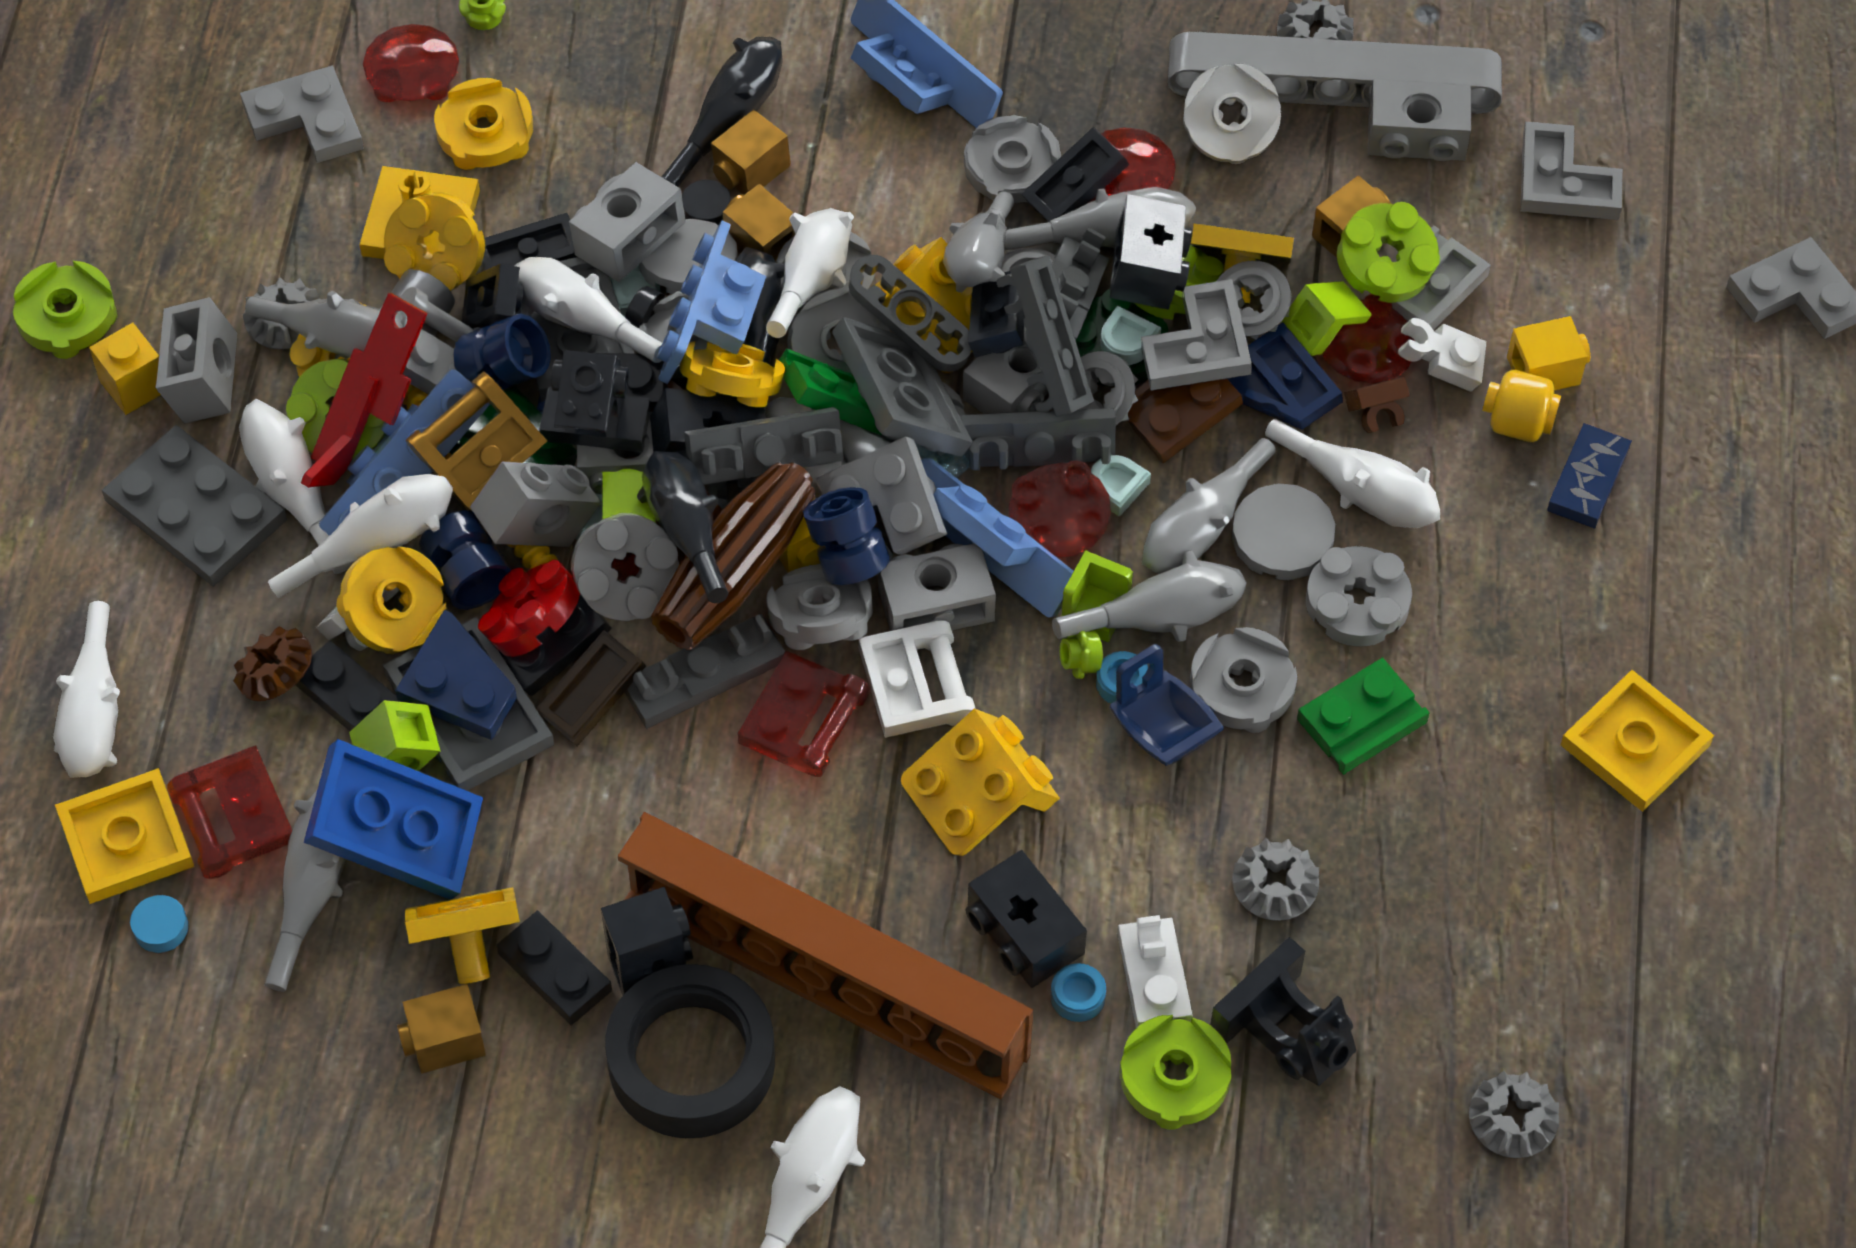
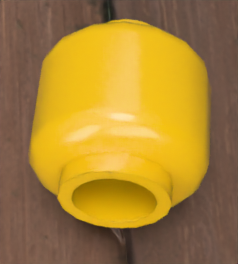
[1482,370,1561,442]

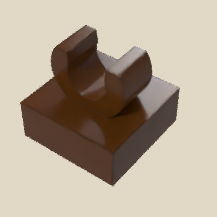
[1344,377,1410,433]

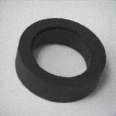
[605,964,775,1139]

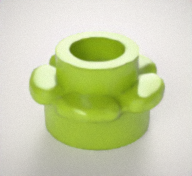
[459,0,506,30]
[1059,631,1103,679]

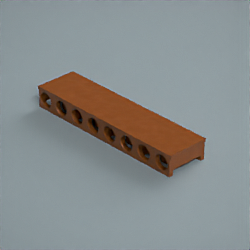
[618,812,1034,1100]

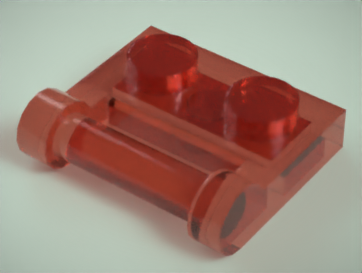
[737,651,871,777]
[167,745,292,879]

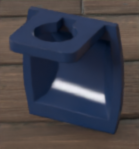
[1110,644,1224,766]

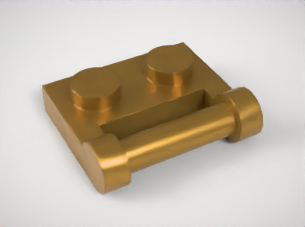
[405,372,547,511]

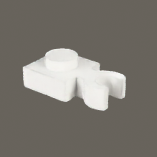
[1398,318,1486,392]

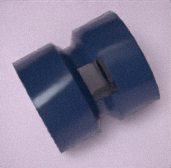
[453,314,551,390]
[803,487,890,585]
[419,510,511,610]

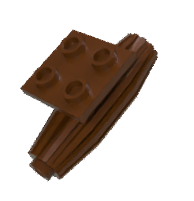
[634,462,815,650]

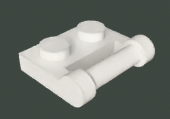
[859,620,976,738]

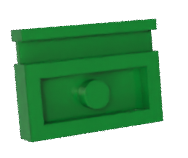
[779,348,882,435]
[1297,657,1430,775]

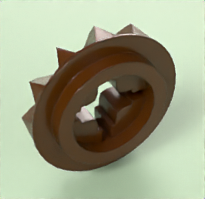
[233,626,312,701]

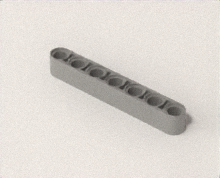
[1168,32,1502,114]

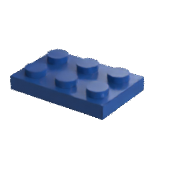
[303,739,483,900]

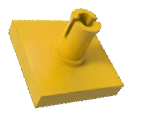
[359,166,480,259]
[1191,223,1294,303]
[405,887,520,984]

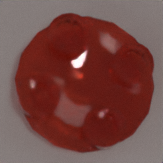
[363,24,459,102]
[1091,127,1176,202]
[1322,294,1416,384]
[1008,460,1111,558]

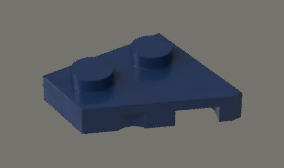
[1227,322,1343,429]
[395,610,517,740]

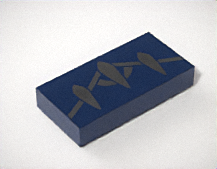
[1547,423,1632,529]

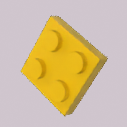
[1560,670,1714,812]
[55,768,195,904]

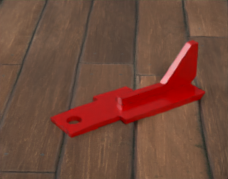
[301,293,428,488]

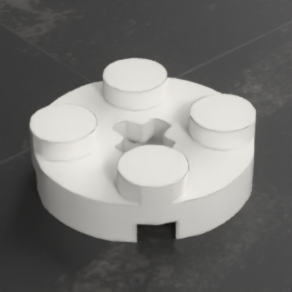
[1183,64,1281,164]

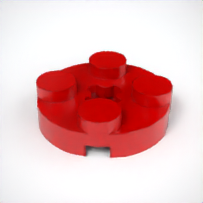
[478,560,580,657]

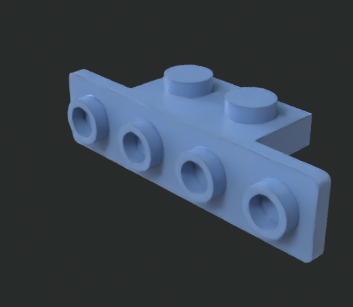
[850,0,1003,128]
[657,220,766,384]
[319,369,490,536]
[921,458,1074,618]

